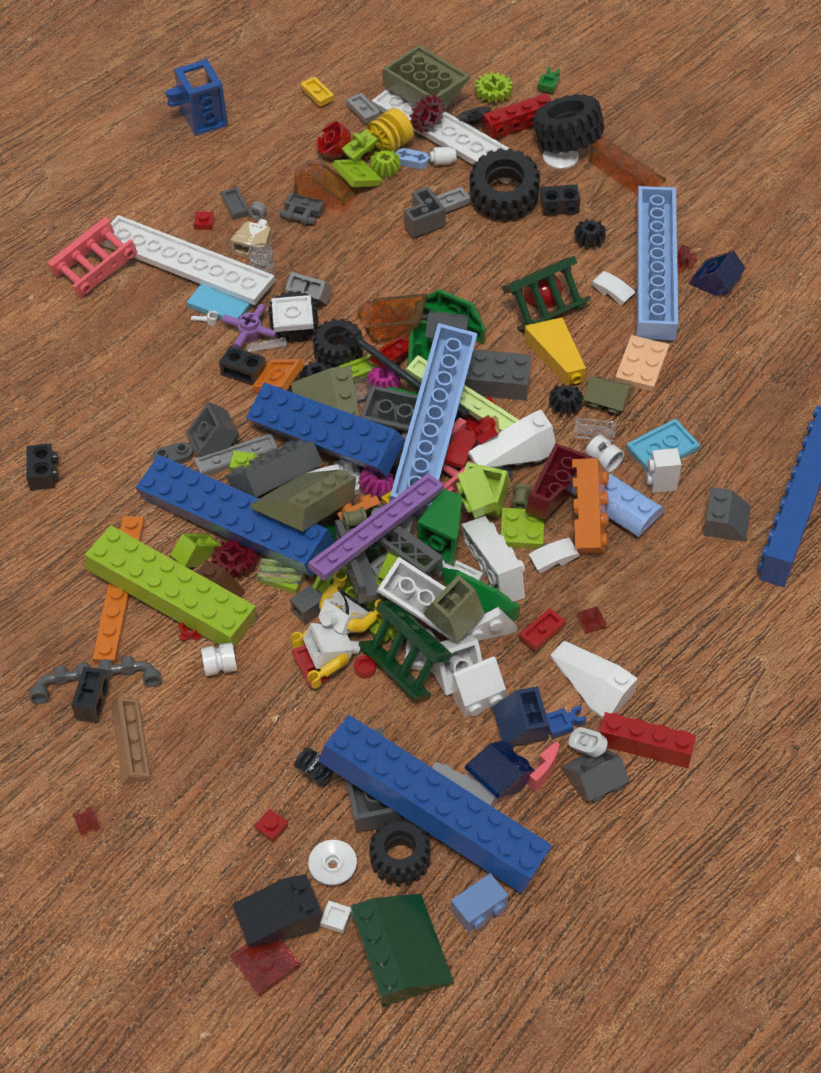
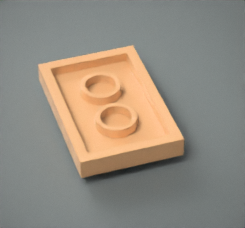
[615,335,669,392]

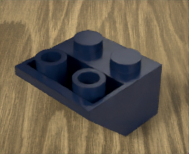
[492,686,550,748]

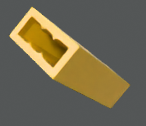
[524,318,586,386]

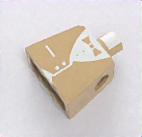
[231,219,272,262]

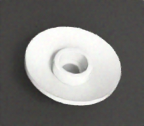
[543,150,579,169]
[308,840,357,885]

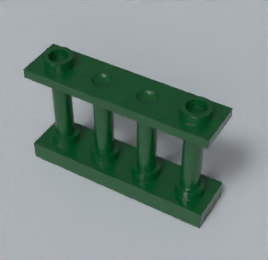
[501,256,591,330]
[358,600,452,700]

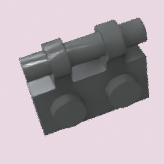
[280,191,326,225]

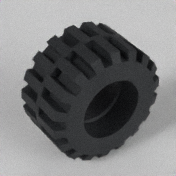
[268,291,319,342]
[313,319,363,368]
[369,818,431,887]

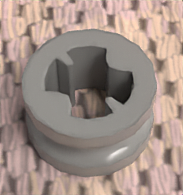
[248,202,267,220]

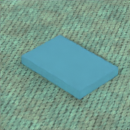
[186,284,253,320]
[626,418,700,472]

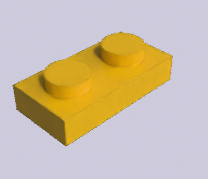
[300,77,335,107]

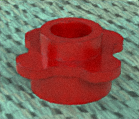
[179,622,201,641]

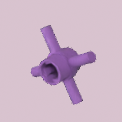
[222,304,278,348]

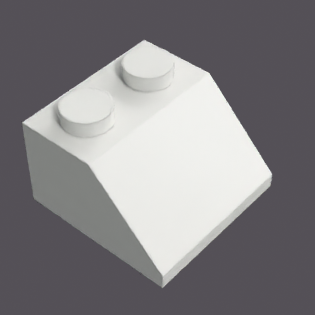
[432,634,482,695]
[453,656,506,718]

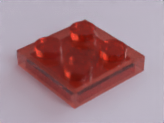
[230,940,301,997]

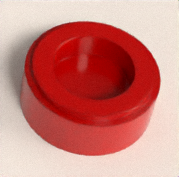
[354,655,376,679]

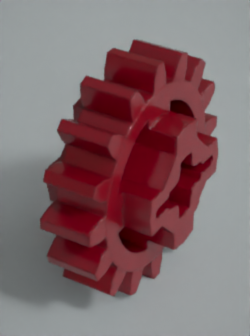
[409,94,445,133]
[211,539,258,578]

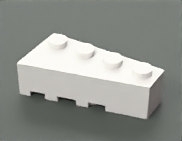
[462,516,525,602]

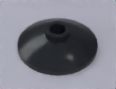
[457,107,491,125]

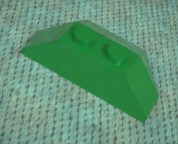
[416,289,486,345]
[442,567,520,621]

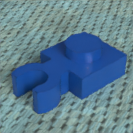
[546,706,586,738]

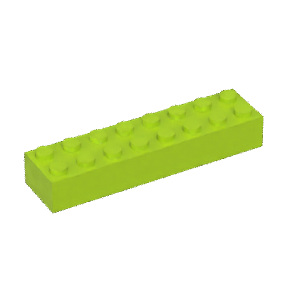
[84,525,256,648]

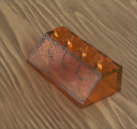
[589,137,666,195]

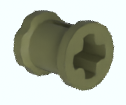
[511,484,532,509]
[342,507,367,530]

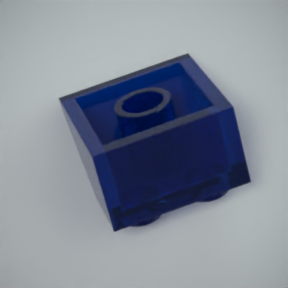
[689,250,746,296]
[464,741,535,798]

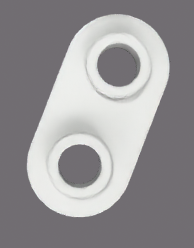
[569,727,607,757]

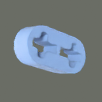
[396,148,429,169]

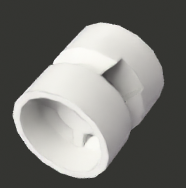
[585,435,624,473]
[201,642,237,677]

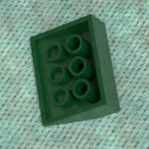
[350,893,454,1008]

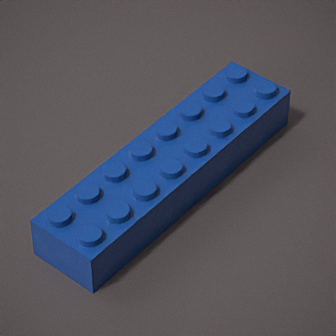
[246,382,406,477]

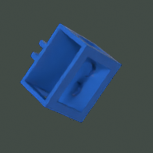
[166,59,228,136]

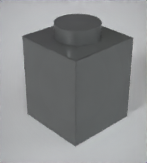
[290,585,323,625]

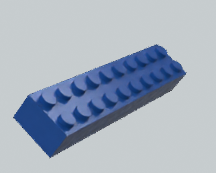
[758,405,821,588]
[135,455,335,577]
[318,715,552,893]

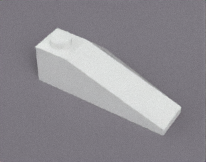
[468,409,556,468]
[550,641,638,719]

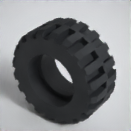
[533,94,605,153]
[469,148,540,221]

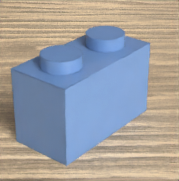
[451,873,508,933]

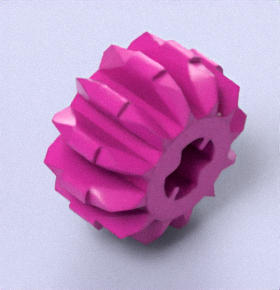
[367,366,401,390]
[358,468,394,499]

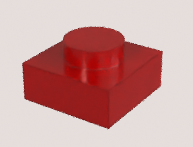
[194,211,215,230]
[254,809,288,843]

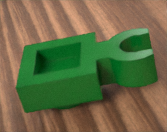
[537,67,560,93]

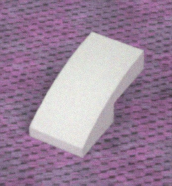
[591,271,635,306]
[529,538,580,574]

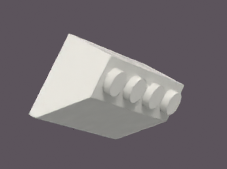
[377,557,449,638]

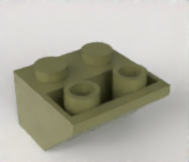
[423,575,485,644]

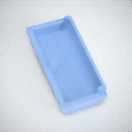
[571,472,664,537]

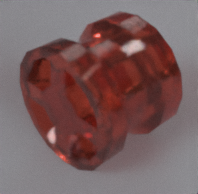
[73,806,99,836]

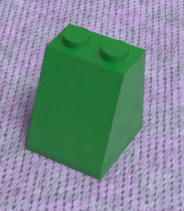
[417,489,462,567]

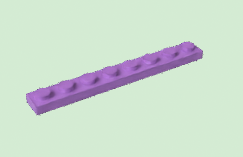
[308,473,444,581]

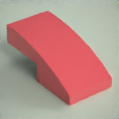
[528,741,559,792]

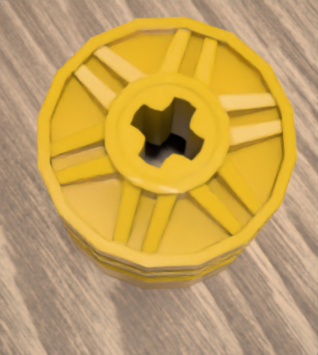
[366,108,414,152]

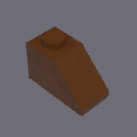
[196,560,245,597]

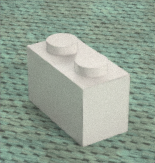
[646,448,681,493]

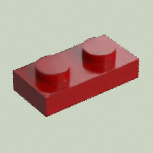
[519,608,566,652]

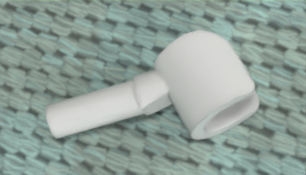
[191,311,218,326]

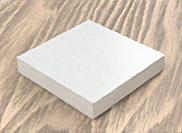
[271,295,314,332]

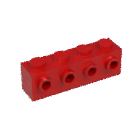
[483,93,552,140]
[599,712,696,768]

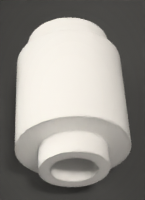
[429,146,456,166]

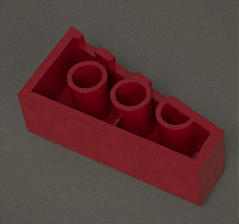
[525,443,595,520]

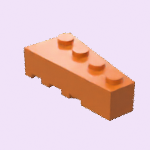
[572,458,609,554]

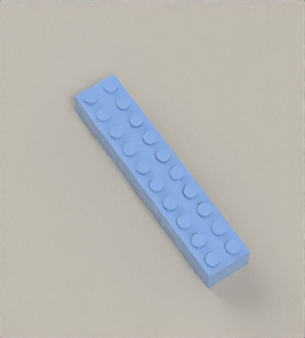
[636,186,678,341]
[389,323,478,516]

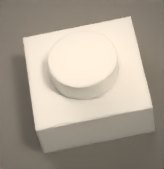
[320,901,351,934]

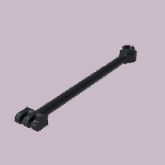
[342,326,469,422]

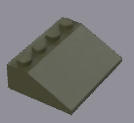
[382,45,470,110]
[291,365,359,455]
[250,470,356,532]

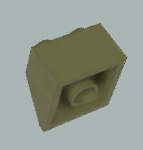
[583,375,635,414]

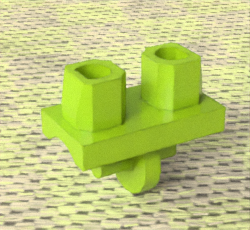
[342,129,378,162]

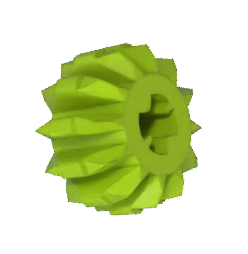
[370,149,401,179]

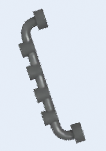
[29,656,161,704]

